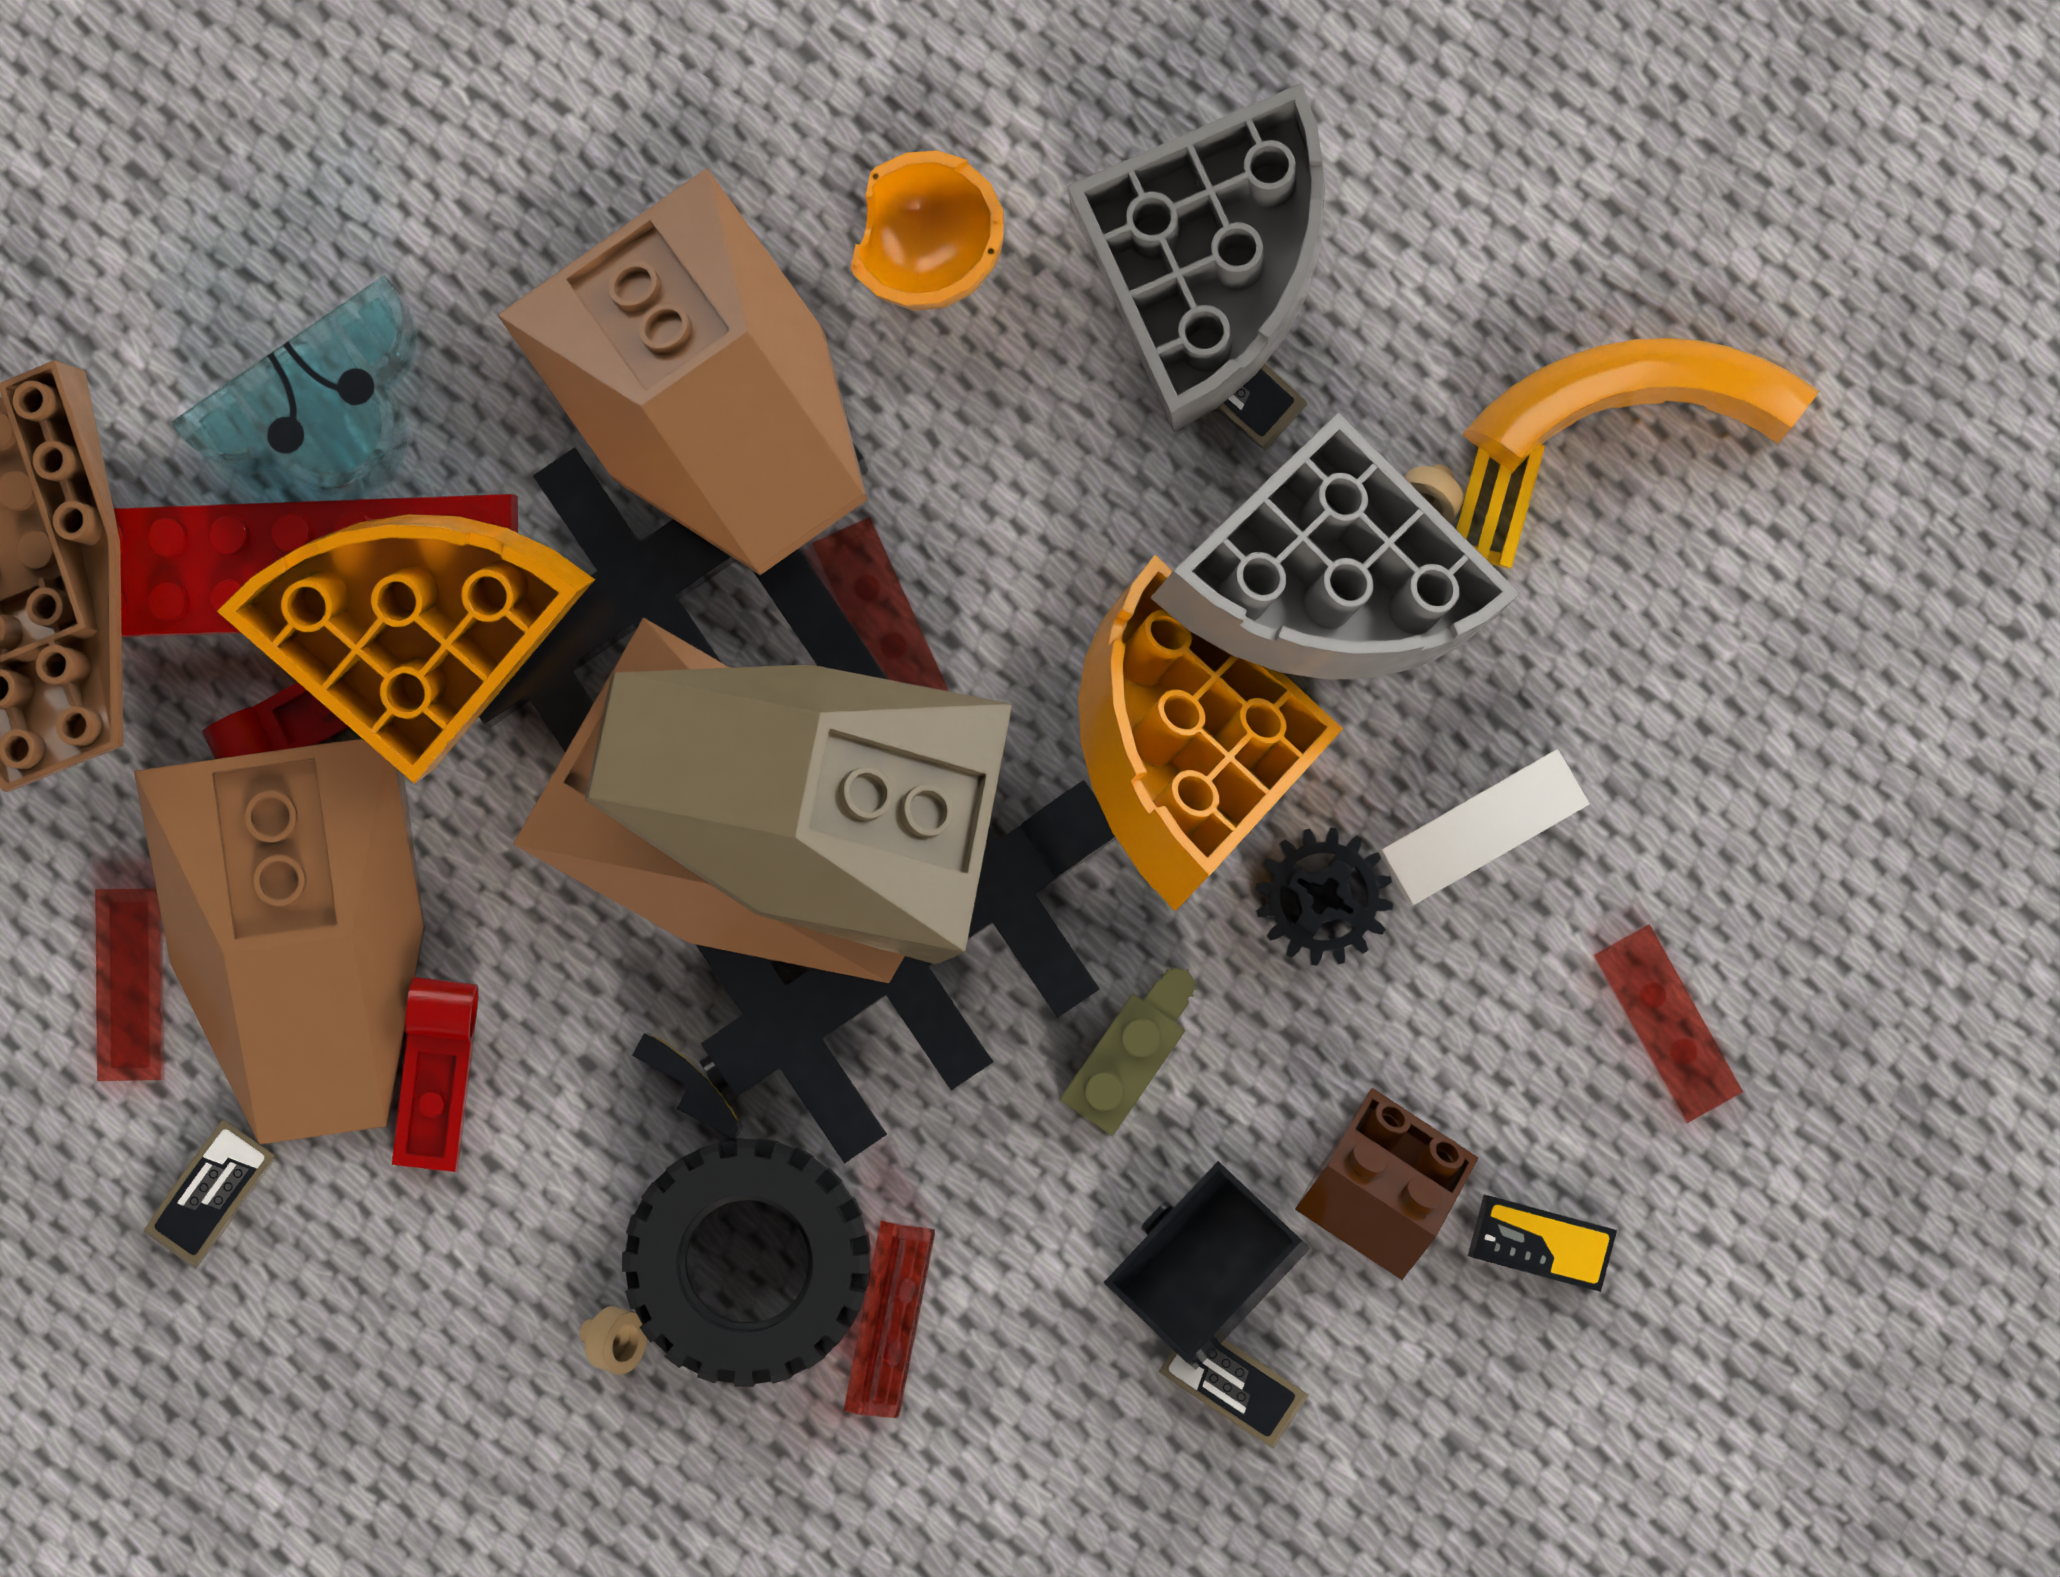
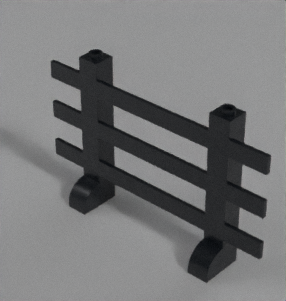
[479,442,1116,1164]

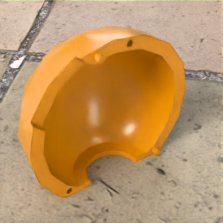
[851,150,1005,311]

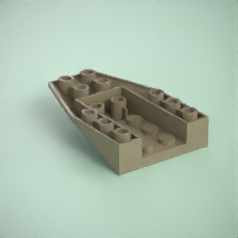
[585,665,1012,965]

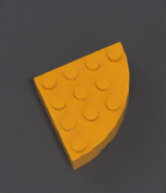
[217,514,595,784]
[1078,555,1343,911]

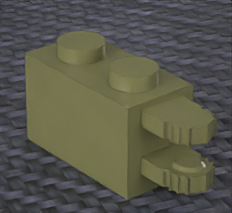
[1059,966,1197,1137]

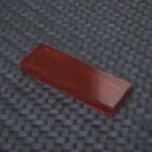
[812,517,949,691]
[95,888,164,1081]
[1592,924,1743,1123]
[843,1220,935,1418]

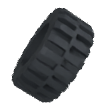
[622,1138,871,1387]

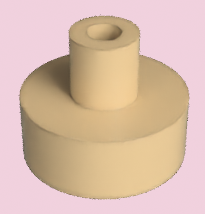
[1404,464,1463,524]
[580,1306,647,1375]

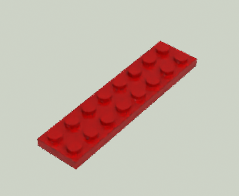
[113,494,518,637]

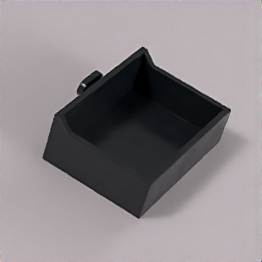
[1103,1161,1310,1370]

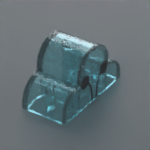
[171,275,418,500]

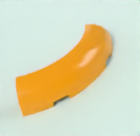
[1462,338,1820,473]

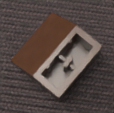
[1295,1088,1479,1280]

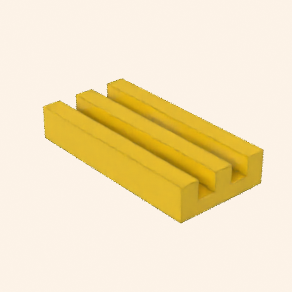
[1455,444,1545,569]

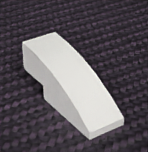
[1378,749,1590,907]

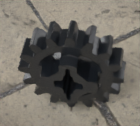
[1254,827,1393,966]

